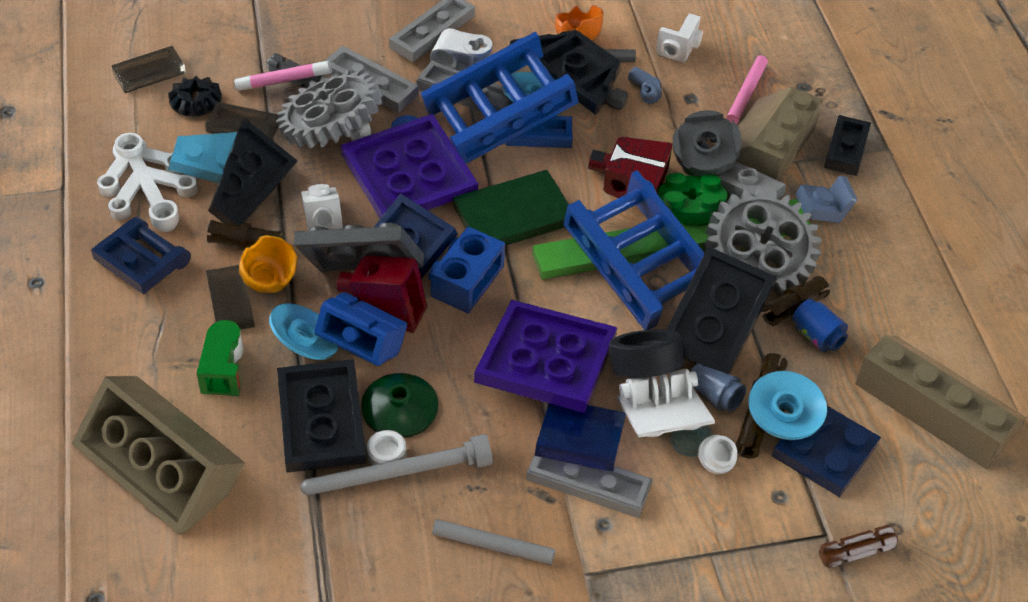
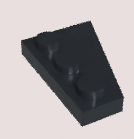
[208,118,298,226]

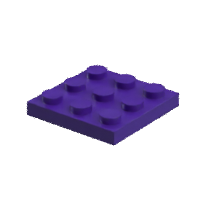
[341,114,478,218]
[474,299,617,413]

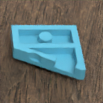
[168,132,237,183]

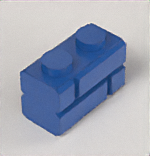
[314,292,407,366]

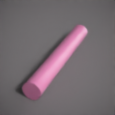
[726,55,768,124]

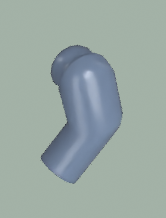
[628,66,662,104]

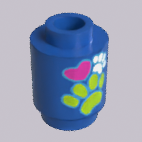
[792,299,848,352]

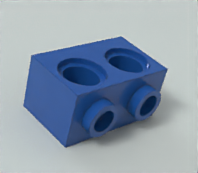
[428,226,505,314]

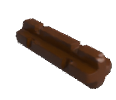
[819,525,898,568]

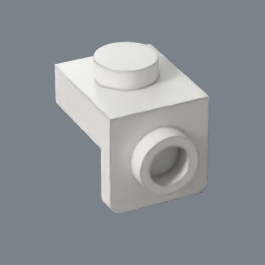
[656,13,703,63]
[301,184,343,231]

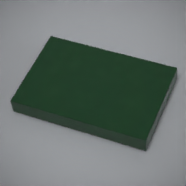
[453,170,569,246]

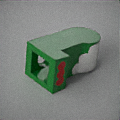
[196,320,243,396]

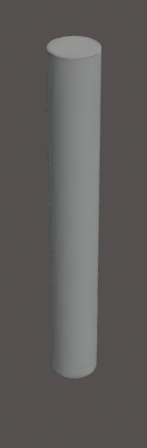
[432,519,556,565]

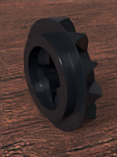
[168,75,222,117]

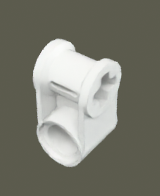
[430,28,493,71]

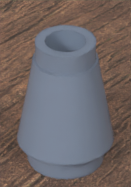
[690,364,746,412]

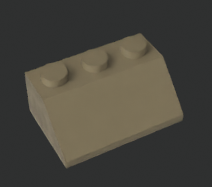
[736,87,823,181]

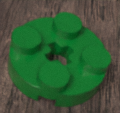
[658,173,727,225]

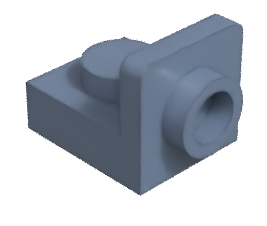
[795,176,857,223]

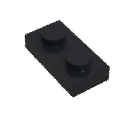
[824,115,871,176]

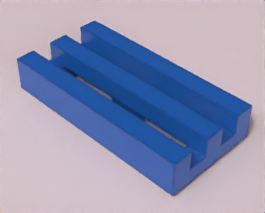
[506,116,573,148]

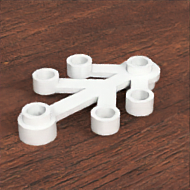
[97,133,198,232]

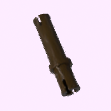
[735,353,788,459]

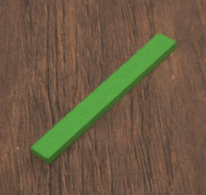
[532,199,810,280]

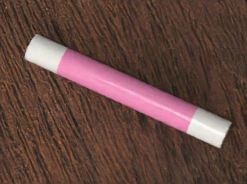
[234,60,332,91]

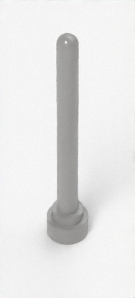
[300,434,493,495]

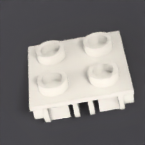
[617,369,715,438]

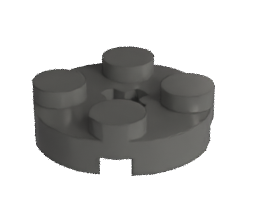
[673,110,741,176]

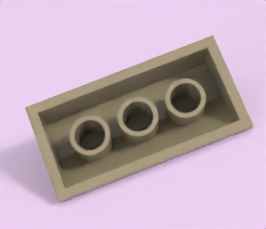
[855,335,1027,469]
[72,376,245,534]

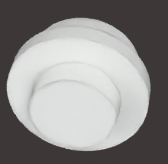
[698,435,737,474]

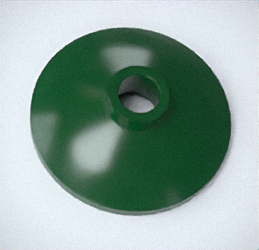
[361,373,438,438]

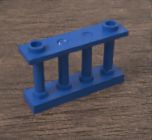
[420,31,579,164]
[564,170,705,330]

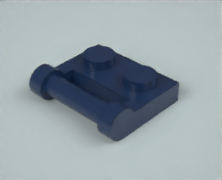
[91,217,191,295]

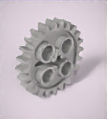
[276,70,383,149]
[704,188,822,297]

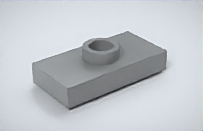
[716,162,786,199]

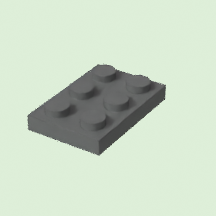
[294,223,424,272]

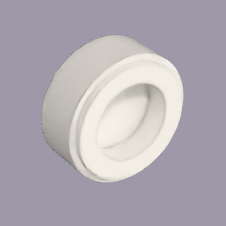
[367,430,407,466]

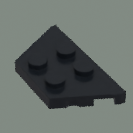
[510,30,621,115]

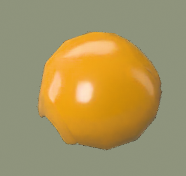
[239,235,298,293]

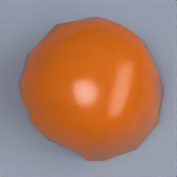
[555,5,604,41]

